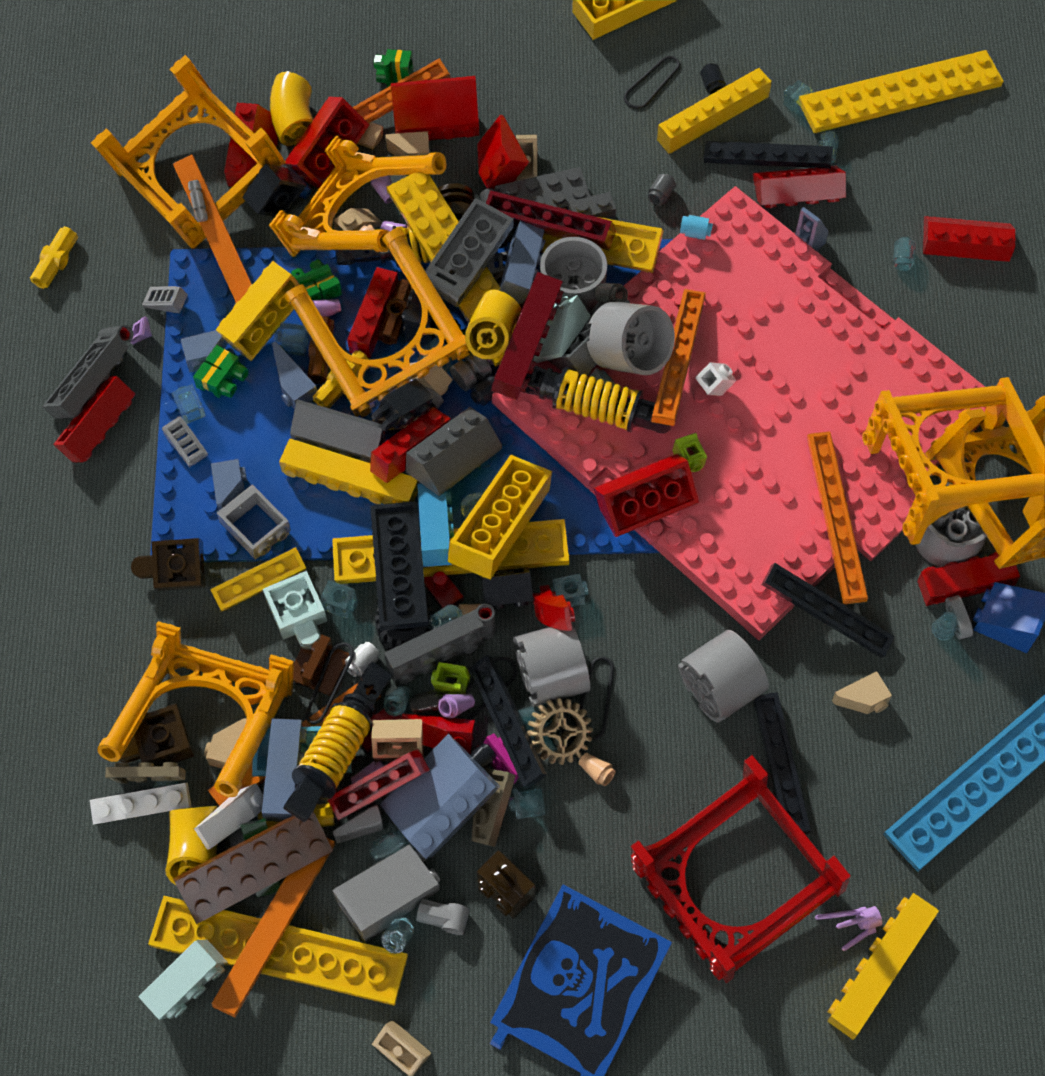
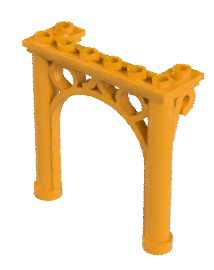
[269,136,446,257]
[284,227,470,418]
[97,621,294,797]

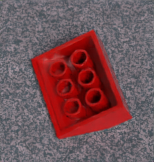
[390,76,479,141]

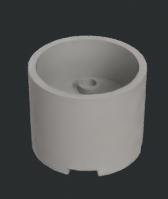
[540,237,607,312]
[587,302,675,375]
[915,482,994,567]
[513,623,590,707]
[678,630,769,722]

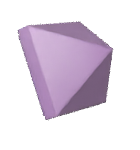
[130,317,152,344]

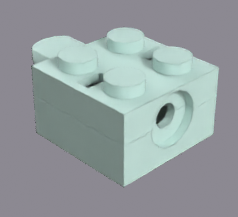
[263,571,327,650]

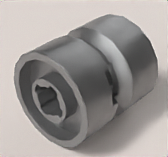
[450,353,492,391]

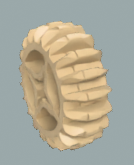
[527,698,593,765]

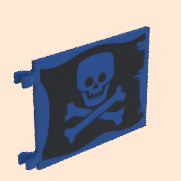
[490,884,672,1076]

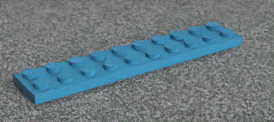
[883,695,1045,872]

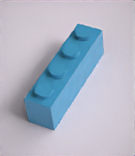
[418,483,454,567]

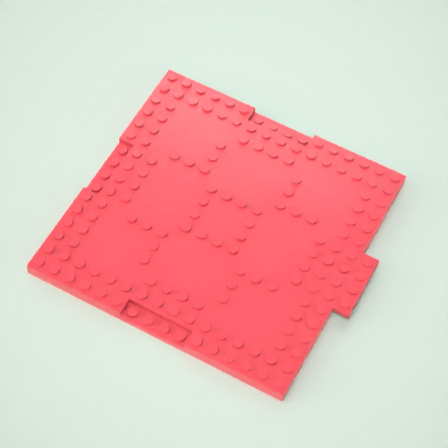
[492,186,986,641]

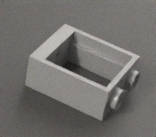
[217,484,291,560]

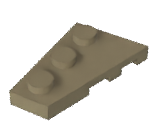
[105,762,186,784]
[472,768,516,847]

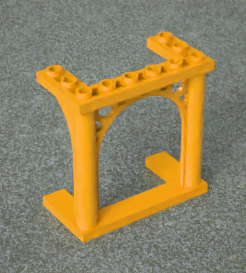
[91,55,286,249]
[862,377,1045,545]
[925,396,1045,569]

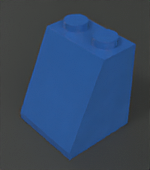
[973,582,1045,654]

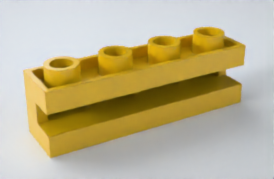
[210,547,306,612]

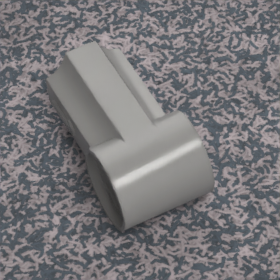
[416,899,470,935]

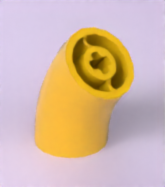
[270,72,313,146]
[465,290,522,359]
[165,806,218,885]

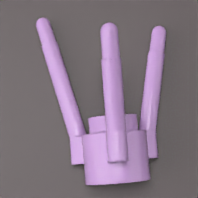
[815,906,882,951]

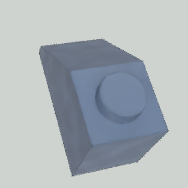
[181,330,228,372]
[211,459,247,510]

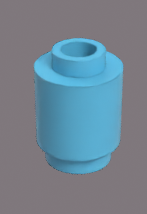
[680,215,713,240]

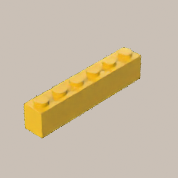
[657,68,772,154]
[279,438,419,504]
[827,893,939,1040]

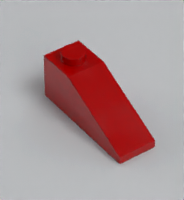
[402,714,475,755]

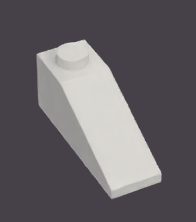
[194,783,264,850]

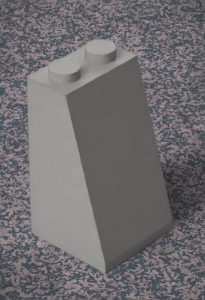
[332,844,440,944]

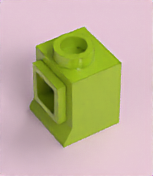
[672,433,707,472]
[431,662,471,694]

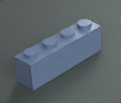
[499,221,545,304]
[262,719,307,822]

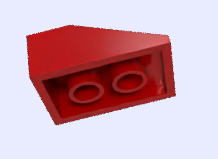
[477,115,529,189]

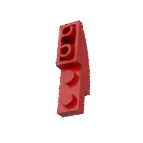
[533,585,575,631]

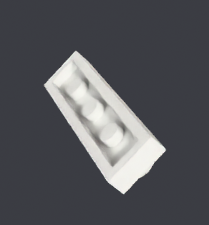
[89,782,192,825]

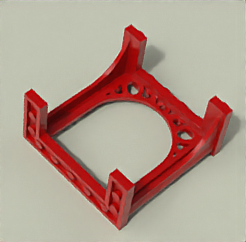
[630,755,851,983]

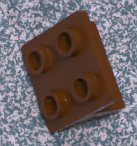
[293,635,350,696]

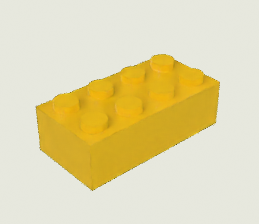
[216,261,300,361]

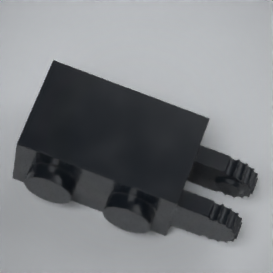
[371,378,434,431]

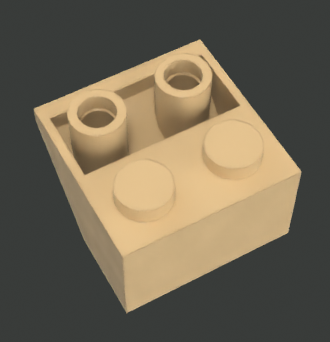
[371,719,424,762]

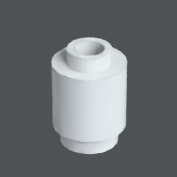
[345,642,380,677]

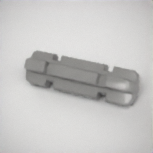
[188,180,208,222]

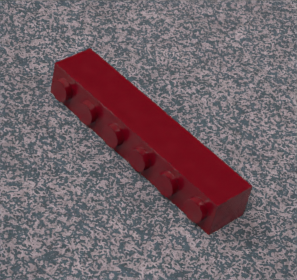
[486,190,617,251]
[491,272,564,400]

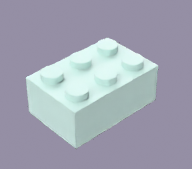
[138,940,227,1020]

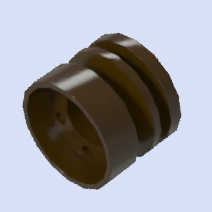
[438,183,475,221]

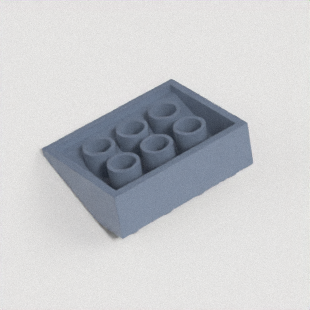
[380,734,501,859]

